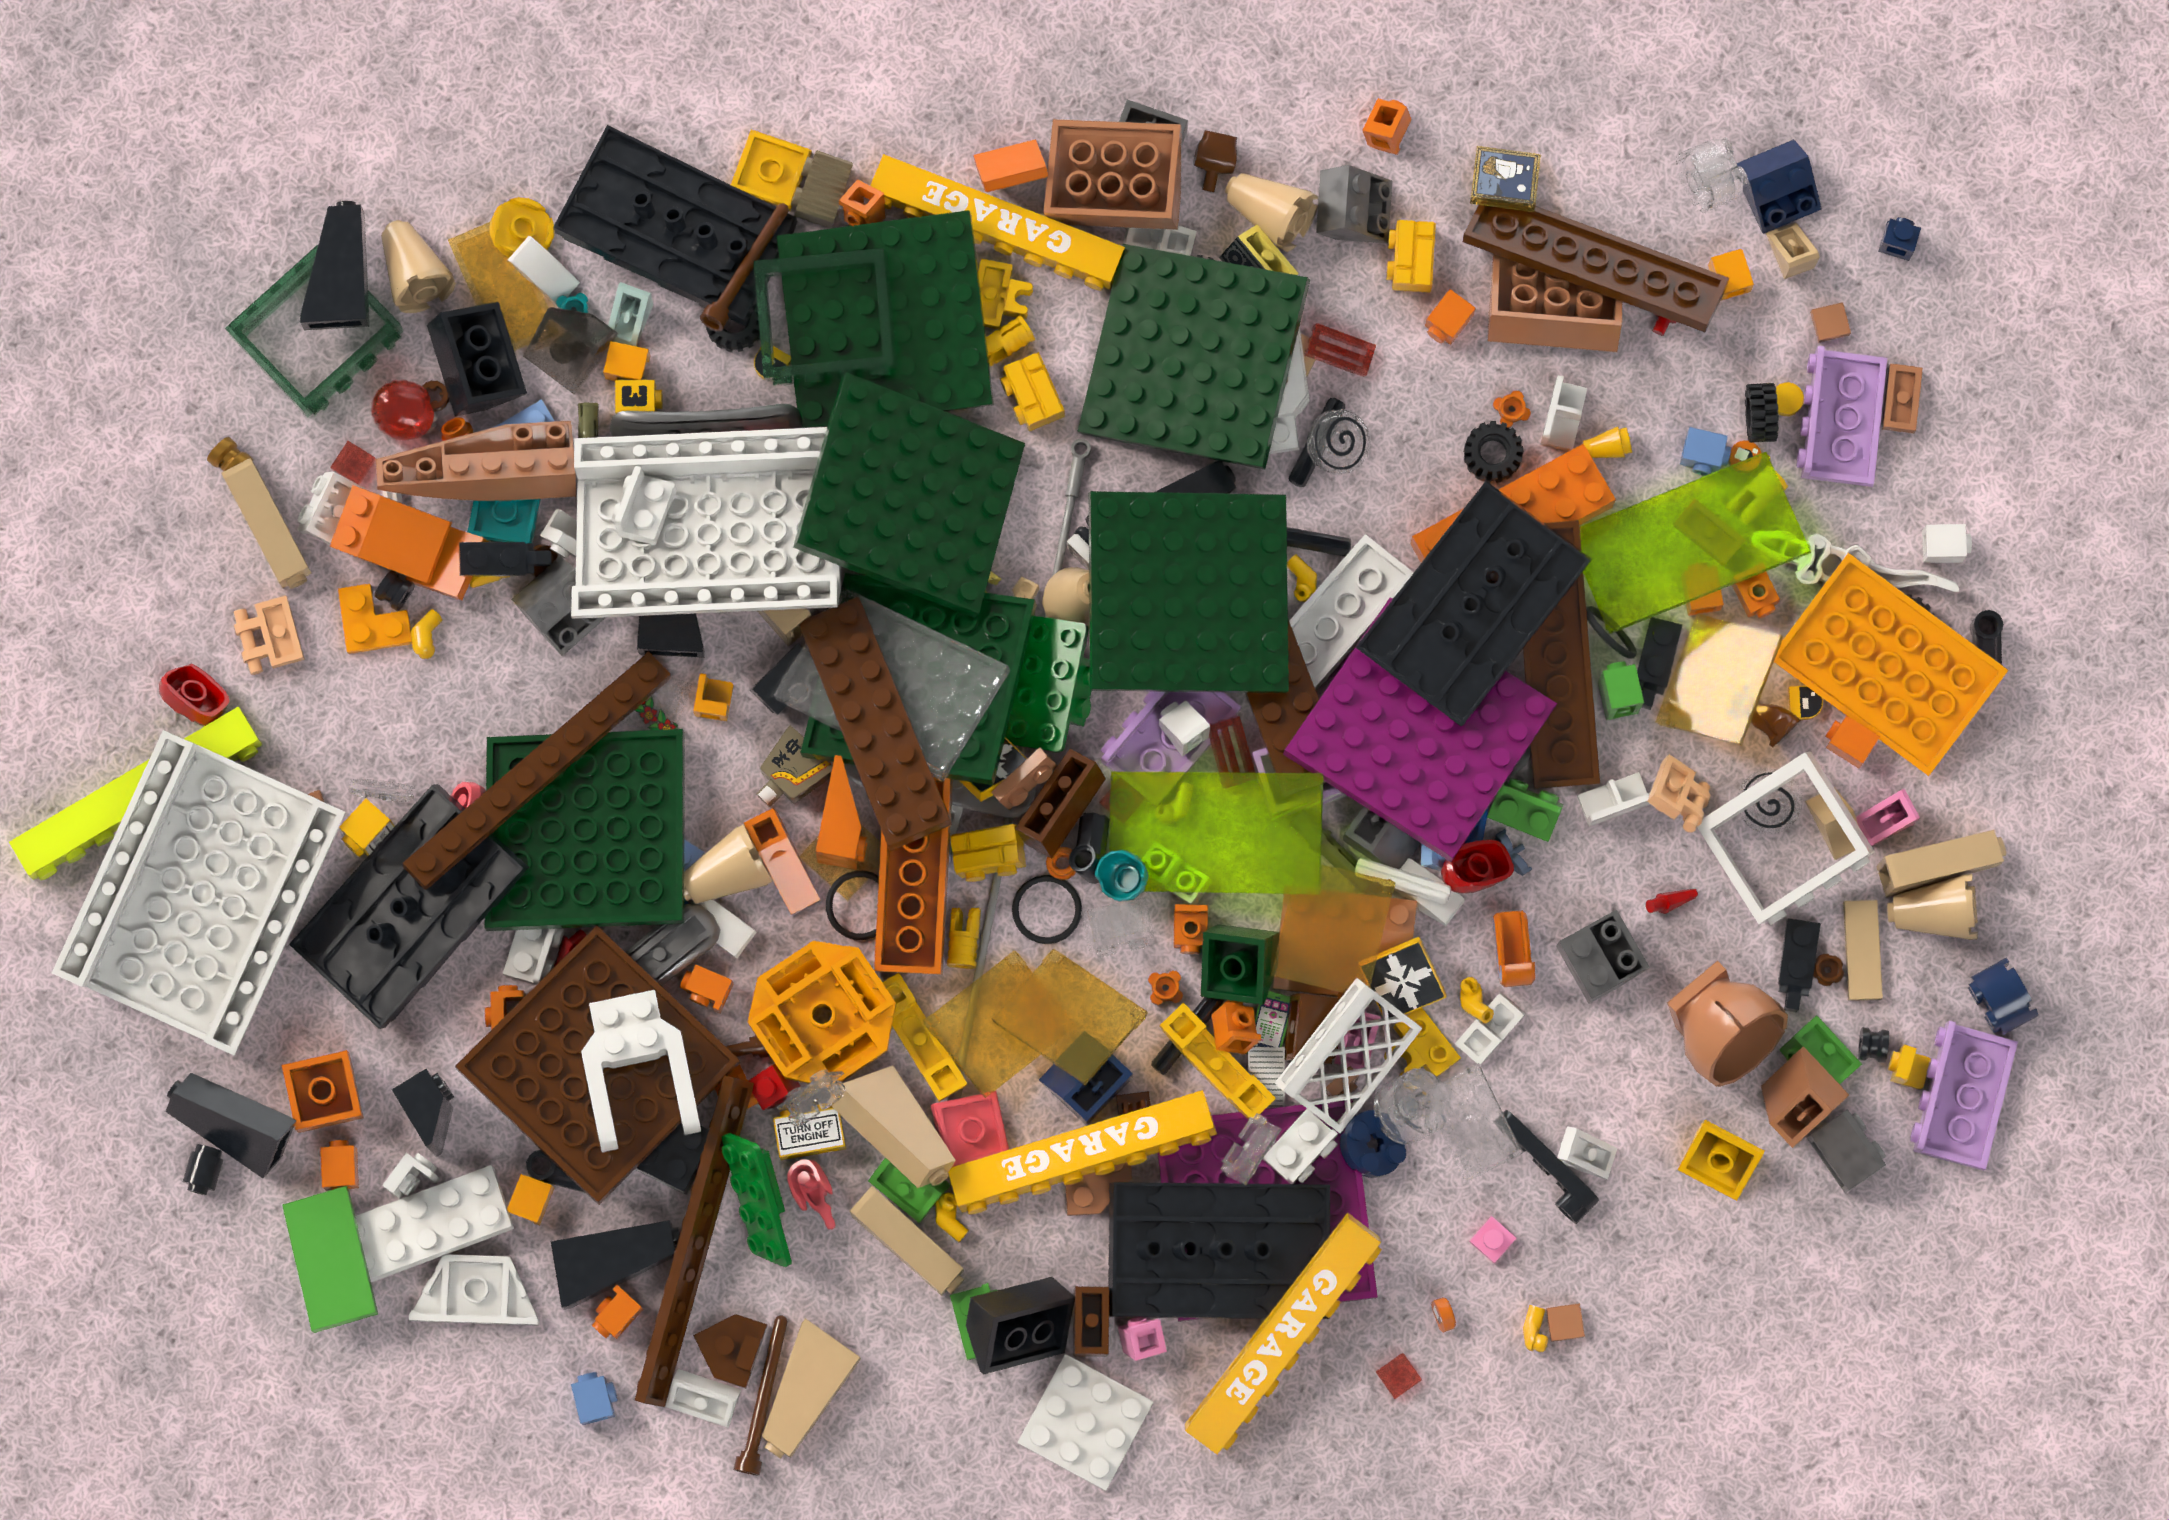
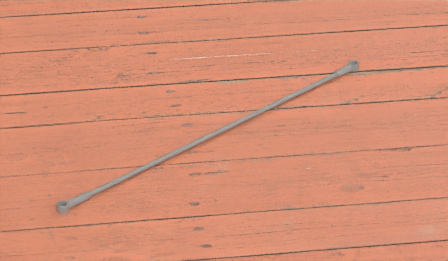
[947,439,1091,1101]

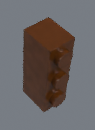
[1015,749,1106,859]

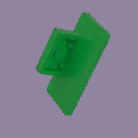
[1005,616,1092,753]
[722,1133,792,1267]

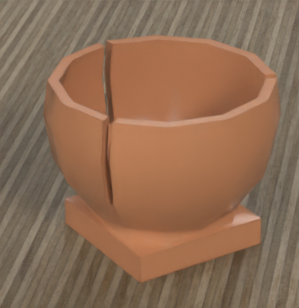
[1667,961,1788,1087]

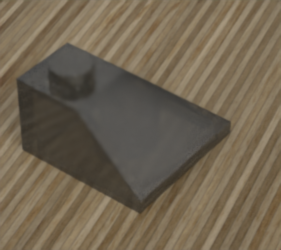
[523,307,618,394]

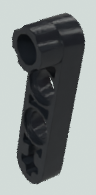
[1494,1110,1599,1224]

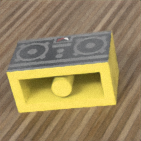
[1219,225,1299,275]

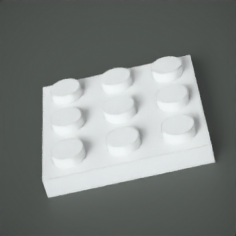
[1017,1354,1154,1491]

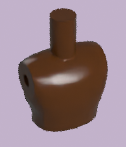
[1193,130,1238,193]

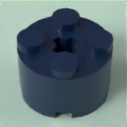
[1968,958,2039,1035]

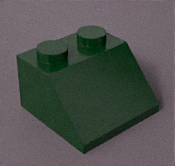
[1201,924,1280,1005]

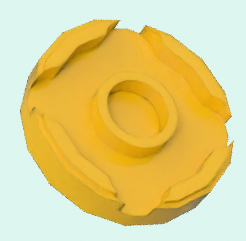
[490,197,554,258]

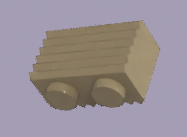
[791,150,853,228]

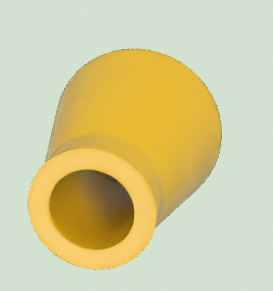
[1583,426,1633,458]

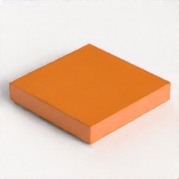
[973,139,1048,192]
[405,527,489,601]

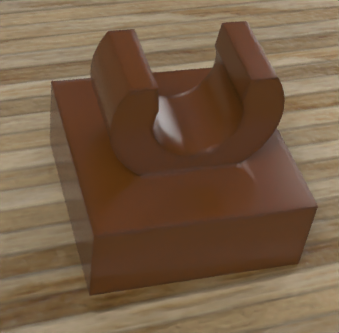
[1116,1091,1151,1116]

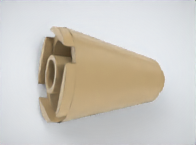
[1225,173,1318,252]
[381,220,456,313]
[1042,567,1090,629]
[684,824,773,904]
[1887,873,1978,940]

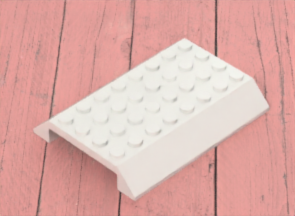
[571,427,841,619]
[52,730,346,1056]

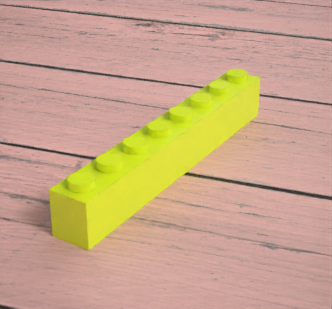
[9,706,262,880]

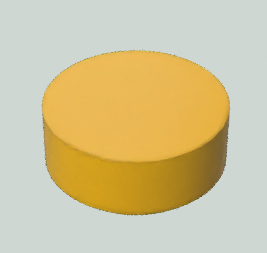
[1776,382,1804,416]

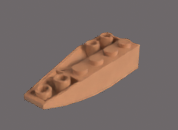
[376,421,576,501]

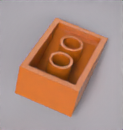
[330,485,453,584]
[815,755,868,870]

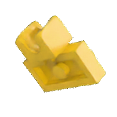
[978,258,1033,329]
[1384,1008,1461,1081]

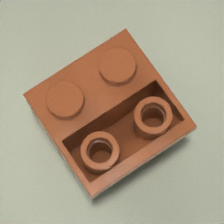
[1761,1046,1849,1148]

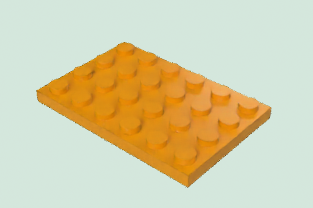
[1769,552,2009,776]

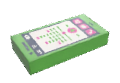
[1246,991,1290,1055]

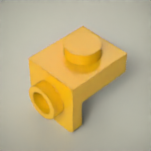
[1888,1045,1931,1090]

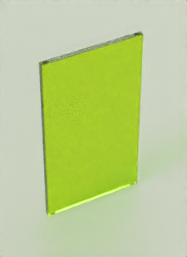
[1580,452,1811,634]
[1109,771,1324,895]

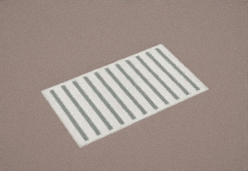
[1248,1047,1285,1109]

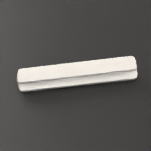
[1355,858,1451,904]

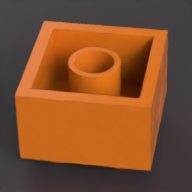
[281,1050,364,1133]

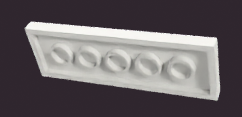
[1289,534,1414,691]
[355,1165,514,1282]

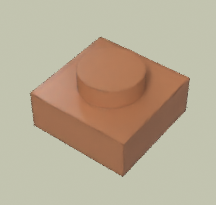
[1326,1066,1359,1096]

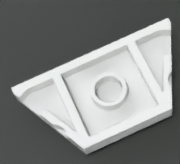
[409,1254,539,1326]

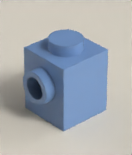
[1680,427,1731,476]
[571,1372,618,1425]

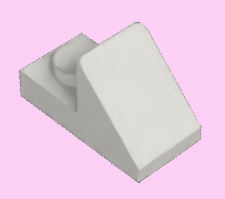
[1557,1127,1617,1180]

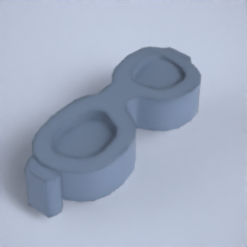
[1495,829,1532,876]

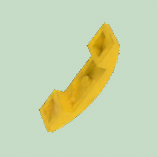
[882,973,968,1102]
[1159,1003,1276,1122]

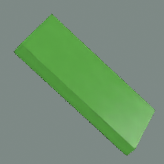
[282,1186,378,1333]

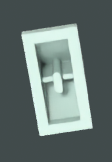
[605,282,654,347]

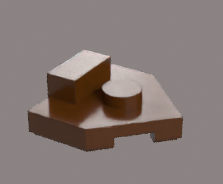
[693,1314,768,1389]

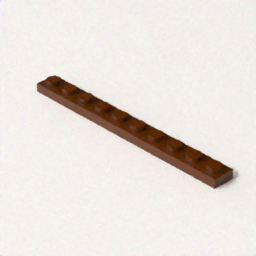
[403,651,671,890]
[635,1075,754,1407]

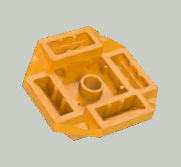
[747,941,896,1089]

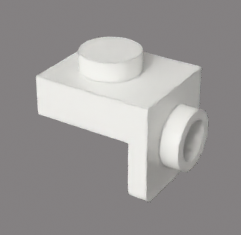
[540,509,577,559]

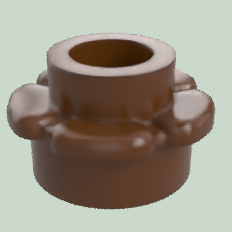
[1813,954,1844,986]

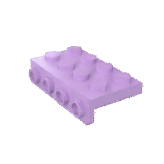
[1796,346,1887,487]
[1101,692,1241,808]
[1910,1021,2018,1171]

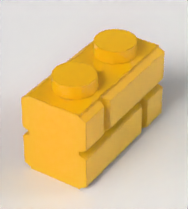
[1386,220,1436,293]
[1000,352,1065,432]
[950,823,1026,882]

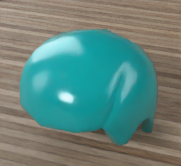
[1095,850,1148,902]

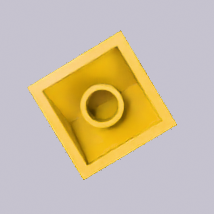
[1678,1120,1765,1201]

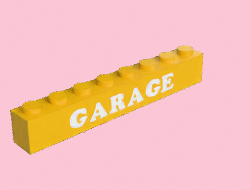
[870,154,1125,291]
[948,1090,1217,1215]
[1185,1213,1382,1455]

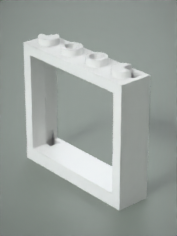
[1697,752,1875,925]

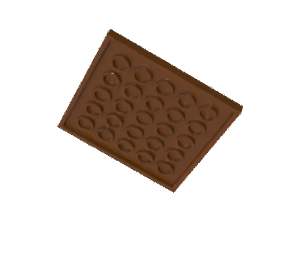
[455,926,740,1205]

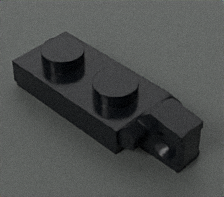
[459,542,551,576]
[1637,617,1683,710]
[1778,918,1821,1012]

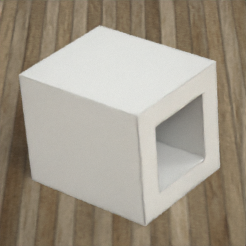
[1922,524,1972,563]

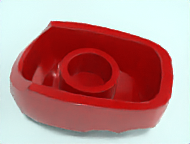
[159,663,230,726]
[1441,840,1514,894]

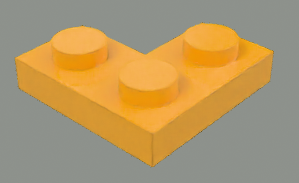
[338,583,412,654]

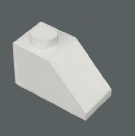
[1159,700,1210,757]

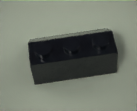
[427,302,527,417]
[391,1069,455,1157]
[966,1277,1075,1375]

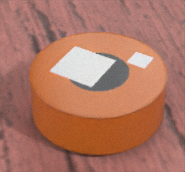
[1729,440,1762,474]
[1431,1297,1456,1333]

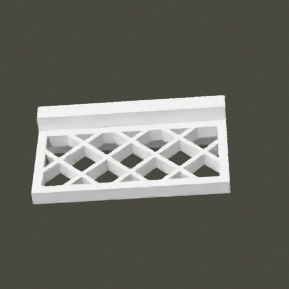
[1275,978,1422,1134]

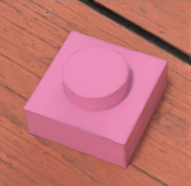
[1469,1216,1516,1264]

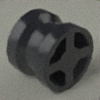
[375,570,415,611]
[1858,1027,1889,1063]

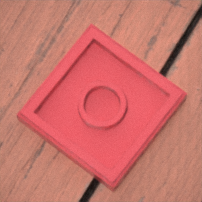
[931,1091,1009,1167]

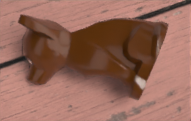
[1729,684,1801,748]

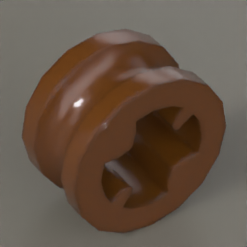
[419,380,449,412]

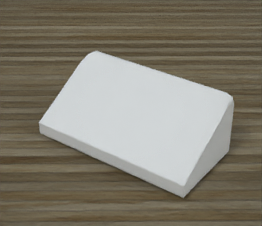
[665,1369,741,1428]

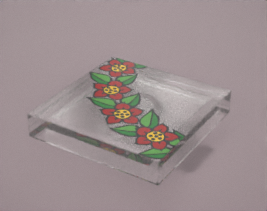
[613,664,693,731]

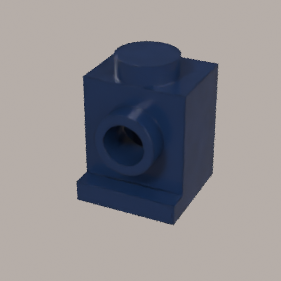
[1878,217,1921,261]

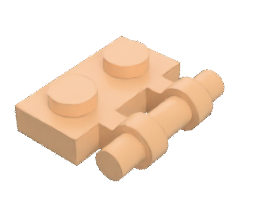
[233,595,305,675]
[1647,754,1710,833]

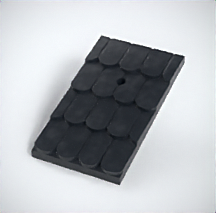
[553,125,798,326]
[1355,481,1593,727]
[289,784,529,1029]
[1108,1182,1330,1320]

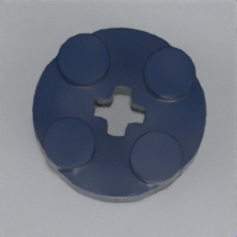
[1340,1110,1407,1178]

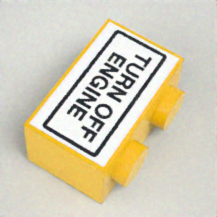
[339,798,395,858]
[773,1103,846,1161]

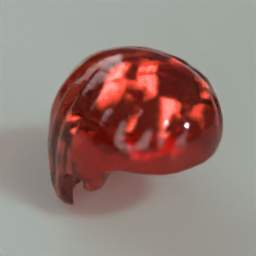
[371,379,434,440]

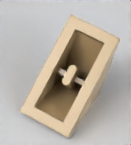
[1766,222,1820,279]
[1805,787,1858,860]

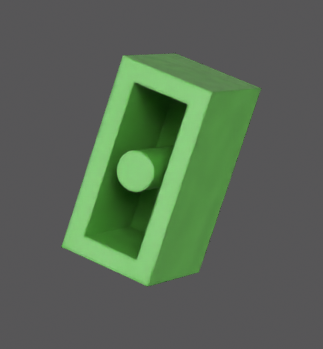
[1597,661,1644,720]

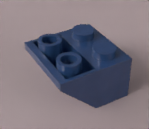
[1735,139,1822,234]
[1039,1032,1133,1126]

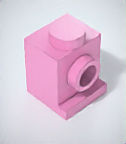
[1118,1317,1167,1361]

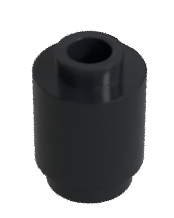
[182,1144,223,1195]

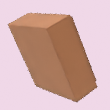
[1810,302,1851,343]
[1546,1303,1585,1342]

